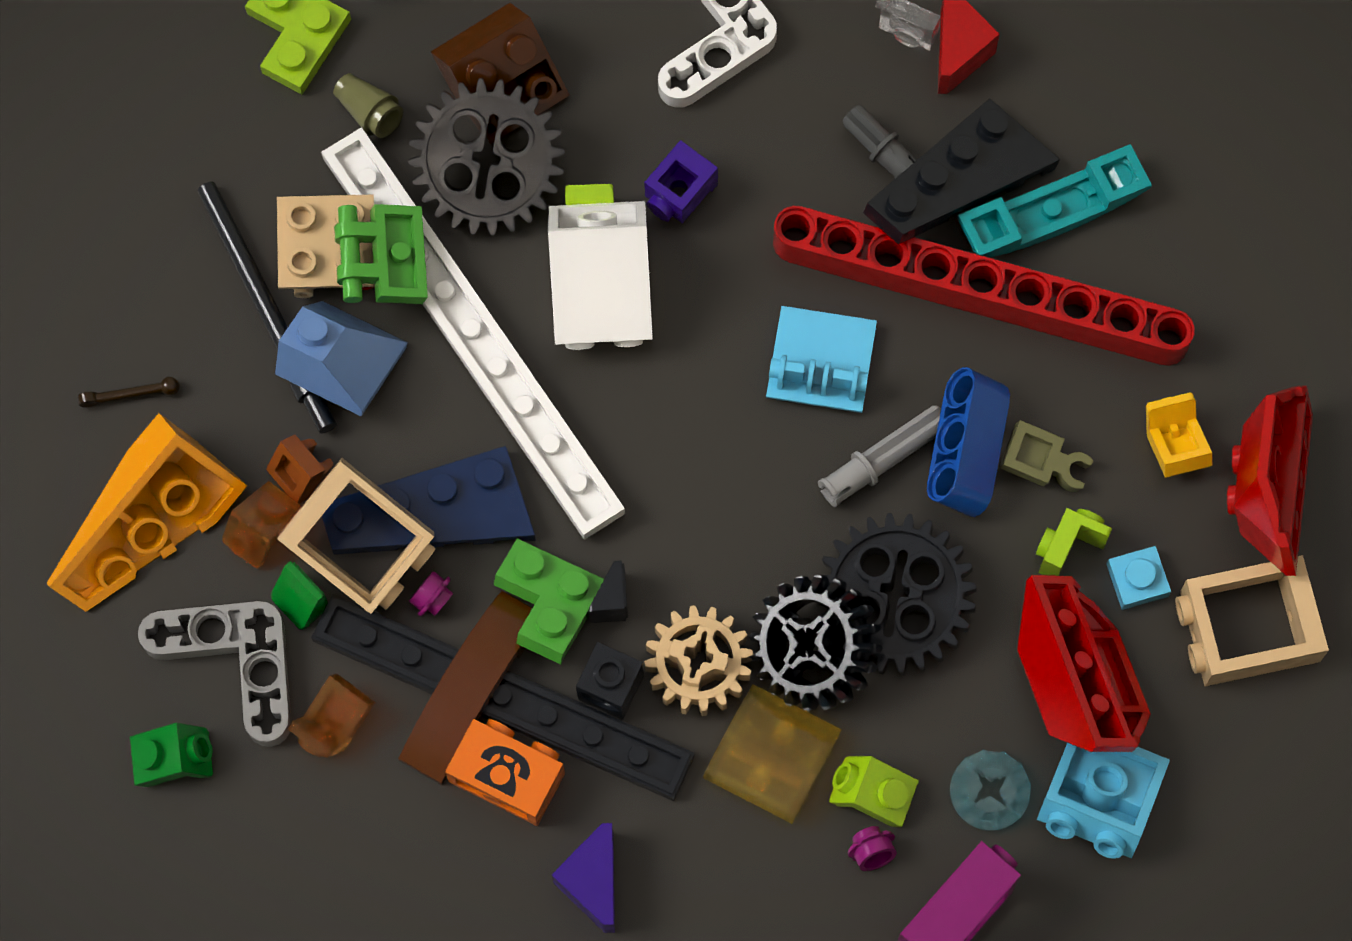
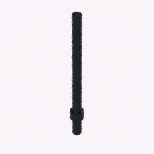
[198,181,337,434]

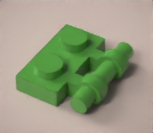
[334,204,428,304]

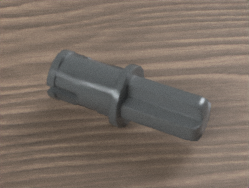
[843,105,918,179]

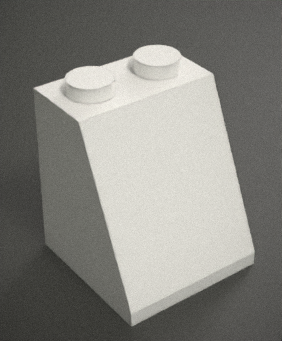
[548,201,653,350]

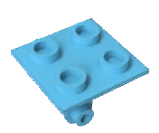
[766,306,877,413]

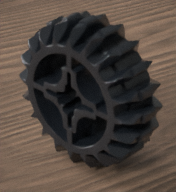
[748,575,883,711]

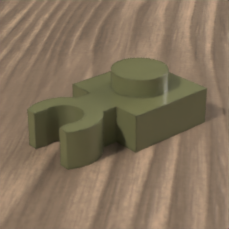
[999,420,1093,492]

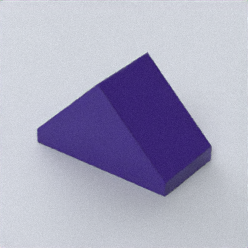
[552,823,615,933]

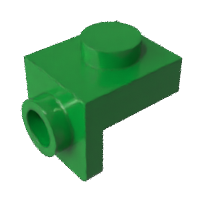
[130,723,213,787]

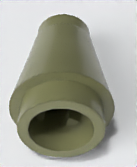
[333,73,403,138]

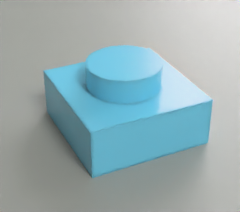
[1106,546,1171,610]

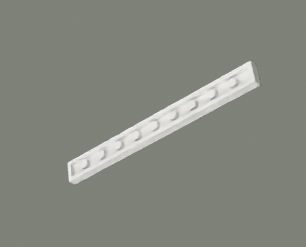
[321,127,625,540]

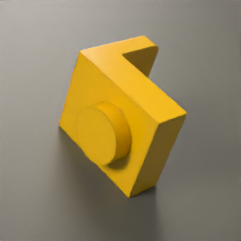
[1146,392,1212,478]

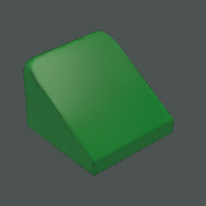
[271,561,328,630]

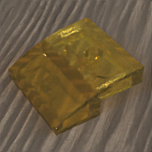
[703,684,842,824]

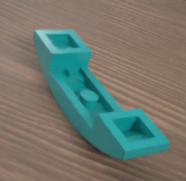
[957,144,1152,258]

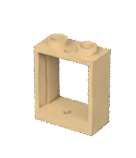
[277,458,436,614]
[1175,555,1329,686]

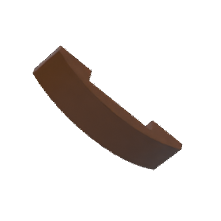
[398,590,532,785]

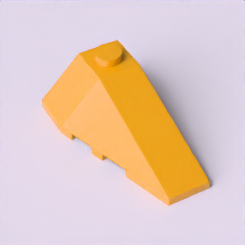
[47,413,247,612]

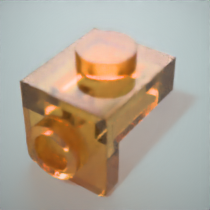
[222,481,302,569]
[288,673,376,758]

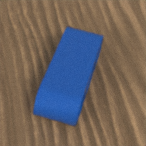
[927,367,1010,517]

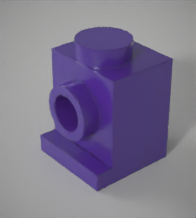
[644,140,718,224]

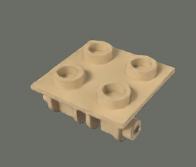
[277,194,375,298]

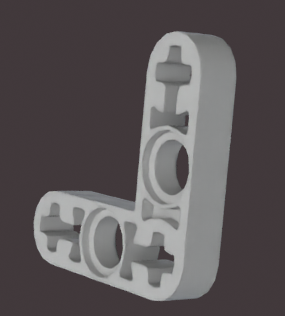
[138,601,291,747]

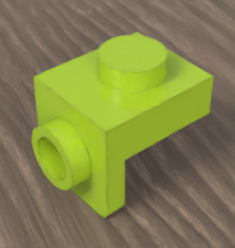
[1036,508,1112,576]
[829,756,919,827]

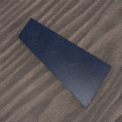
[322,446,536,555]

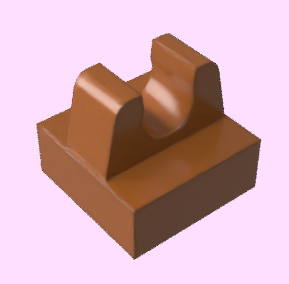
[266,434,333,505]

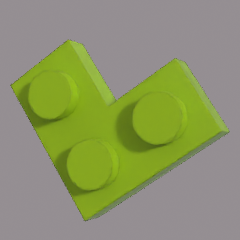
[245,0,351,95]

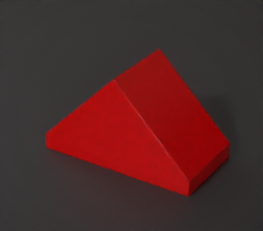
[938,0,1000,94]

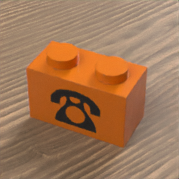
[445,719,565,827]

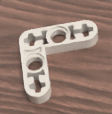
[658,0,777,108]

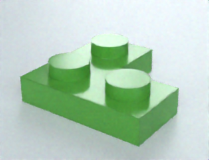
[494,538,604,665]

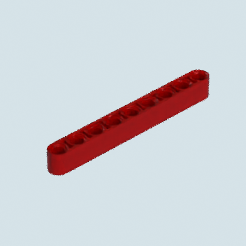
[773,206,1195,366]

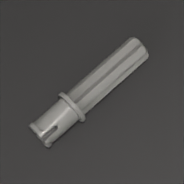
[818,405,941,507]

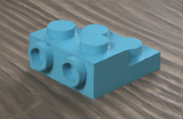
[1037,743,1170,859]

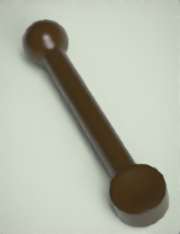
[78,377,180,407]

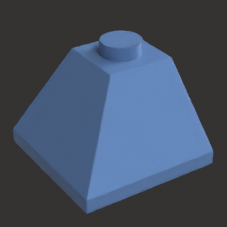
[275,301,408,416]

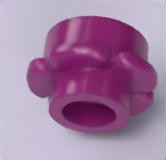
[409,570,453,616]
[848,826,897,871]

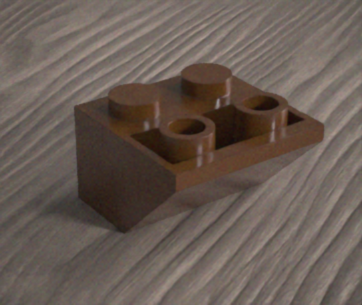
[431,3,570,145]

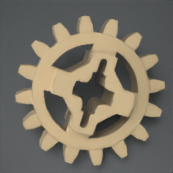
[644,605,753,716]

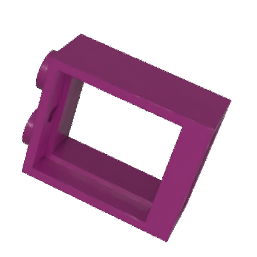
[898,841,1021,941]

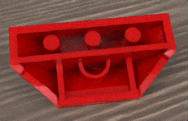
[1227,385,1313,576]
[1017,575,1151,752]

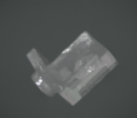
[875,0,941,51]

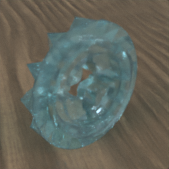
[950,749,1031,830]

